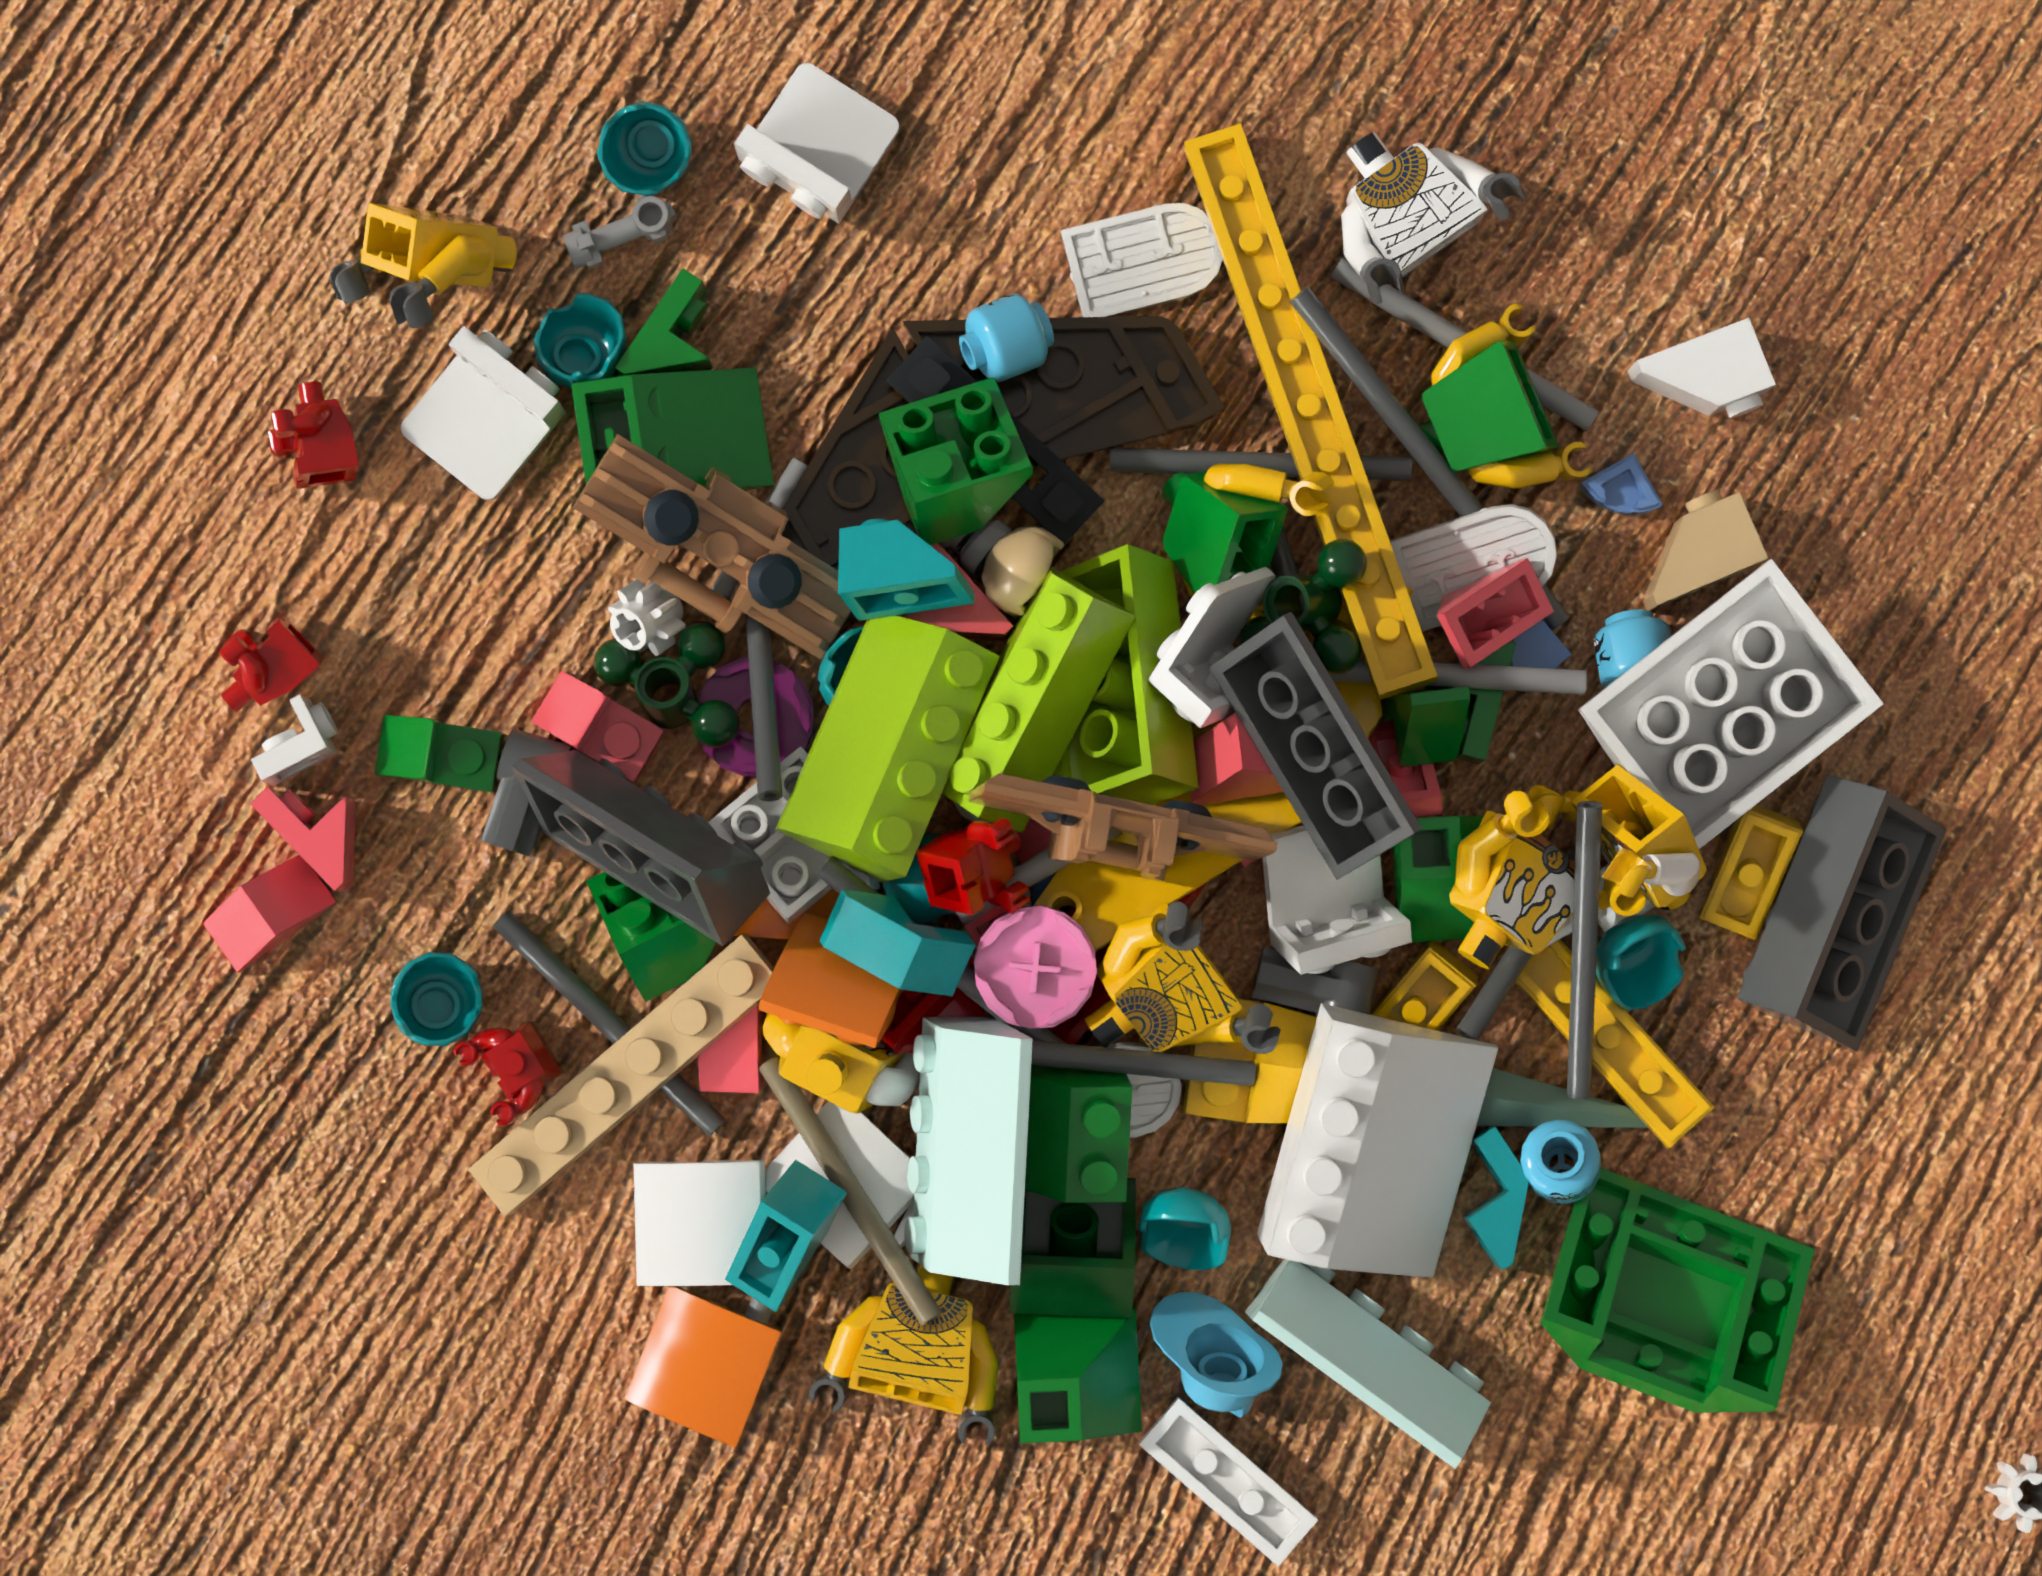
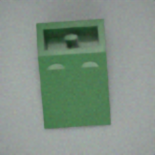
[571,368,774,491]

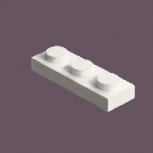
[1138,1397,1318,1567]

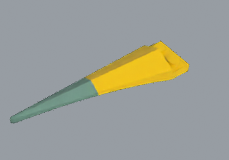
[1182,999,1648,1128]

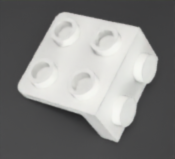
[734,63,899,224]
[401,325,566,501]
[1148,567,1276,728]
[1262,825,1412,975]

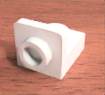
[251,694,338,786]

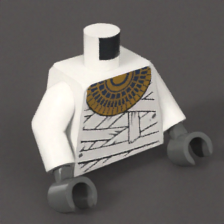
[1341,132,1527,304]

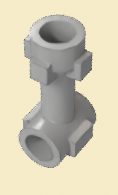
[563,195,677,269]

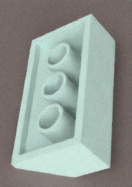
[904,1017,1033,1285]
[1245,1259,1491,1469]

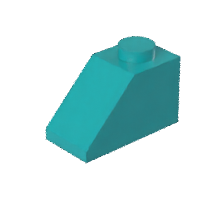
[838,518,975,621]
[725,1159,847,1312]

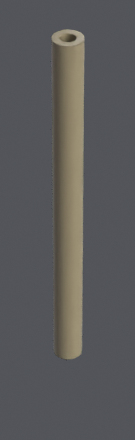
[759,1056,942,1326]

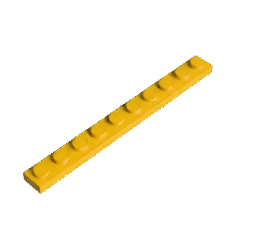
[1184,123,1438,700]

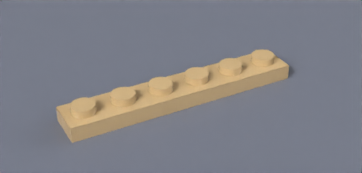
[467,934,774,1216]

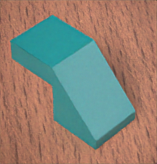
[819,889,976,996]
[1462,1126,1529,1270]

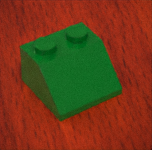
[1025,1065,1132,1203]

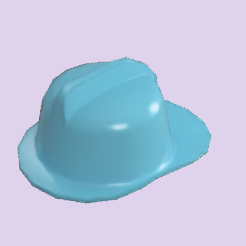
[1150,1292,1283,1417]

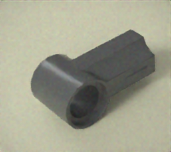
[481,728,573,857]
[1251,947,1380,1017]

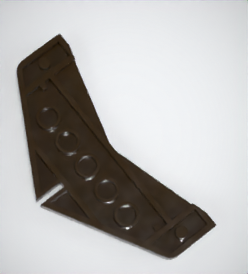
[782,316,1225,632]

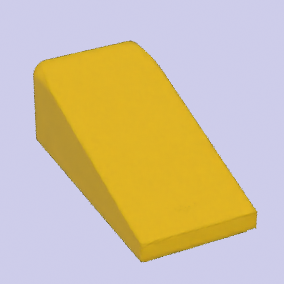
[1699,805,1803,940]
[1370,941,1479,1031]

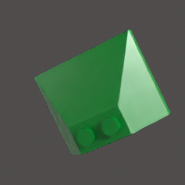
[1540,1168,1815,1413]

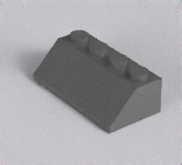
[1209,612,1422,880]
[512,750,770,946]
[1737,775,1947,1052]

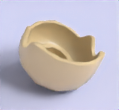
[982,527,1064,618]

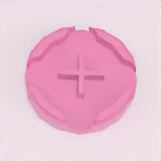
[974,905,1097,1028]

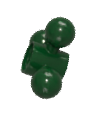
[1239,539,1367,675]
[594,621,740,748]

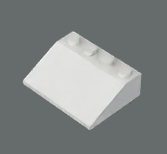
[1578,559,1884,849]
[1257,1003,1498,1278]

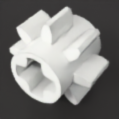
[608,579,686,656]
[1985,1453,2042,1533]

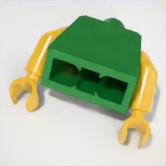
[1409,303,1592,489]
[1162,463,1334,620]

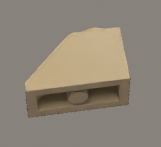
[1643,489,1769,611]

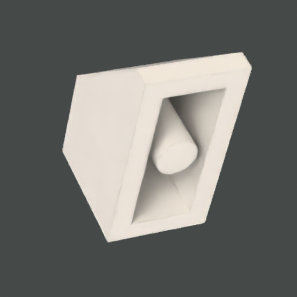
[1627,318,1776,419]

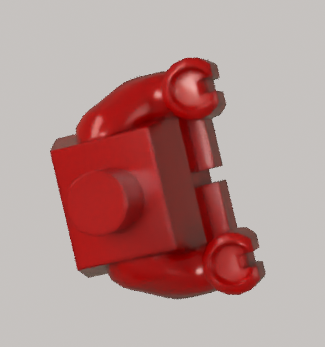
[268,381,359,489]
[219,613,324,712]
[916,818,1030,916]
[453,1021,565,1126]

